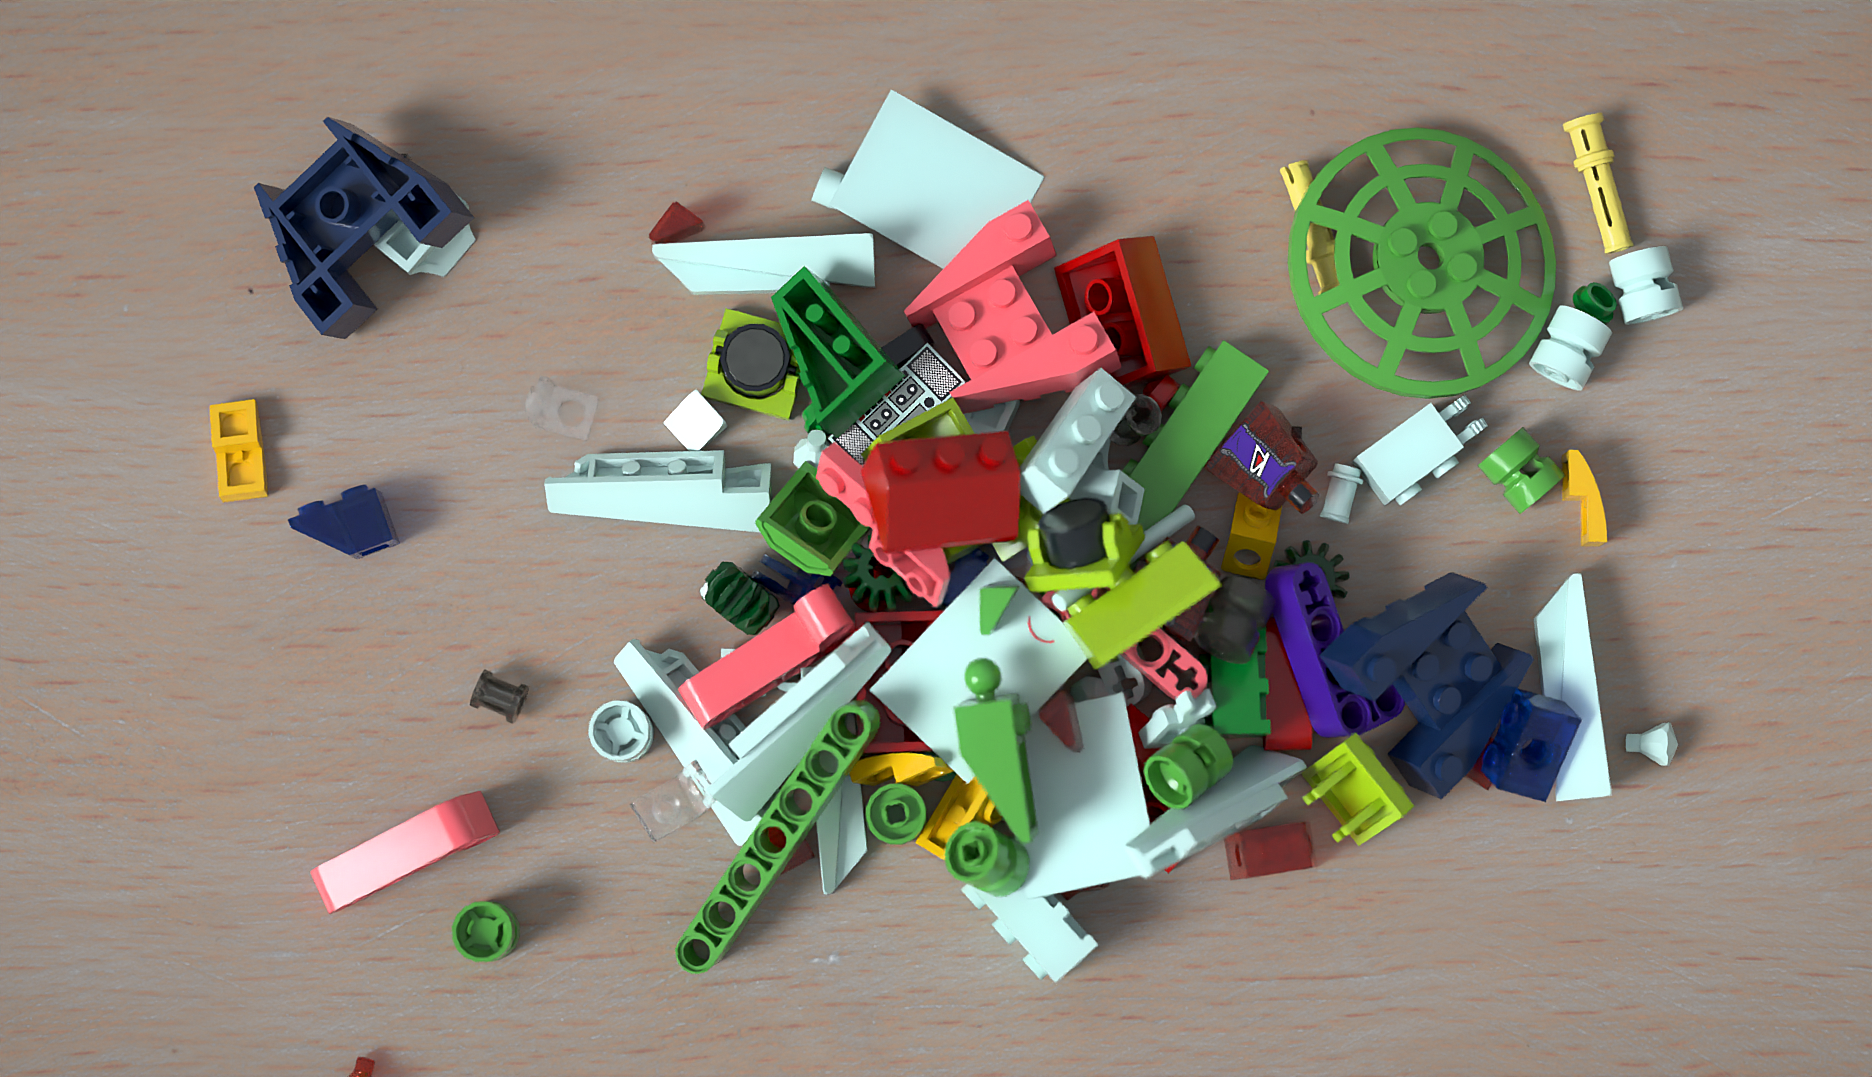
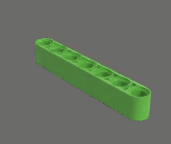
[675,700,880,974]

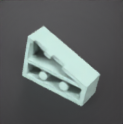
[961,883,1098,982]

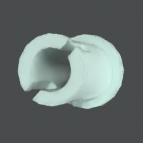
[1320,463,1363,524]

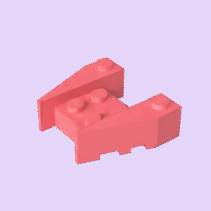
[904,200,1122,414]

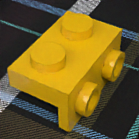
[915,774,1003,861]

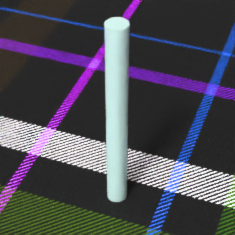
[1052,504,1195,611]

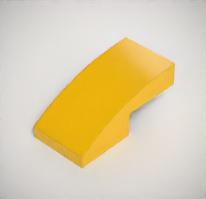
[209,399,268,503]
[1562,450,1607,546]
[849,753,954,786]

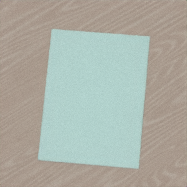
[829,89,1044,269]
[870,558,1087,784]
[1014,692,1150,899]

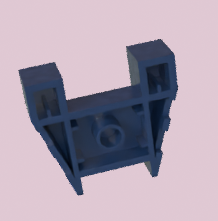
[254,116,474,339]
[1320,572,1534,799]

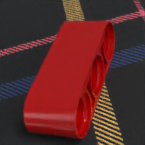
[1263,617,1312,750]

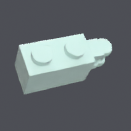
[1352,395,1488,506]

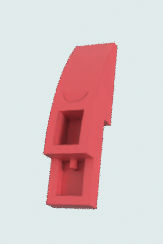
[816,442,950,607]

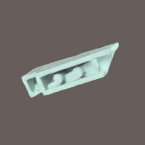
[652,233,875,295]
[544,450,772,532]
[1534,573,1611,801]
[705,622,891,822]
[614,639,780,846]
[801,667,868,895]
[1125,745,1307,879]

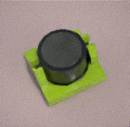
[701,308,801,421]
[1025,498,1145,592]

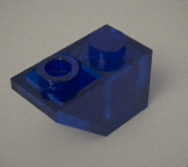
[288,485,400,559]

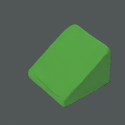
[979,585,1019,635]

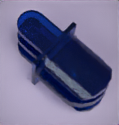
[750,547,844,606]

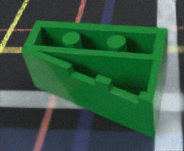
[771,266,905,438]
[1197,596,1271,738]

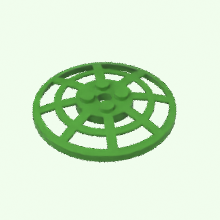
[1287,128,1556,399]

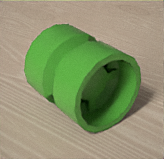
[1478,427,1566,514]
[1144,723,1233,810]
[866,784,926,845]
[945,822,1029,897]
[452,902,520,962]

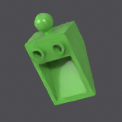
[953,658,1039,844]

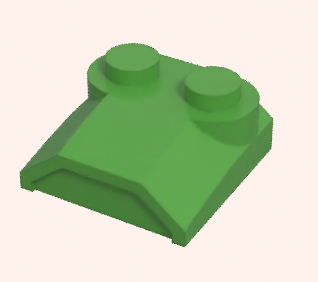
[755,461,871,576]

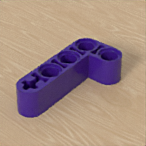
[1265,562,1405,738]

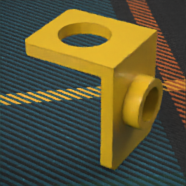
[1221,492,1283,580]

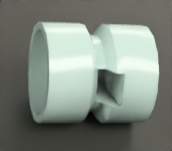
[1609,246,1684,325]
[1529,306,1612,391]
[589,700,654,763]

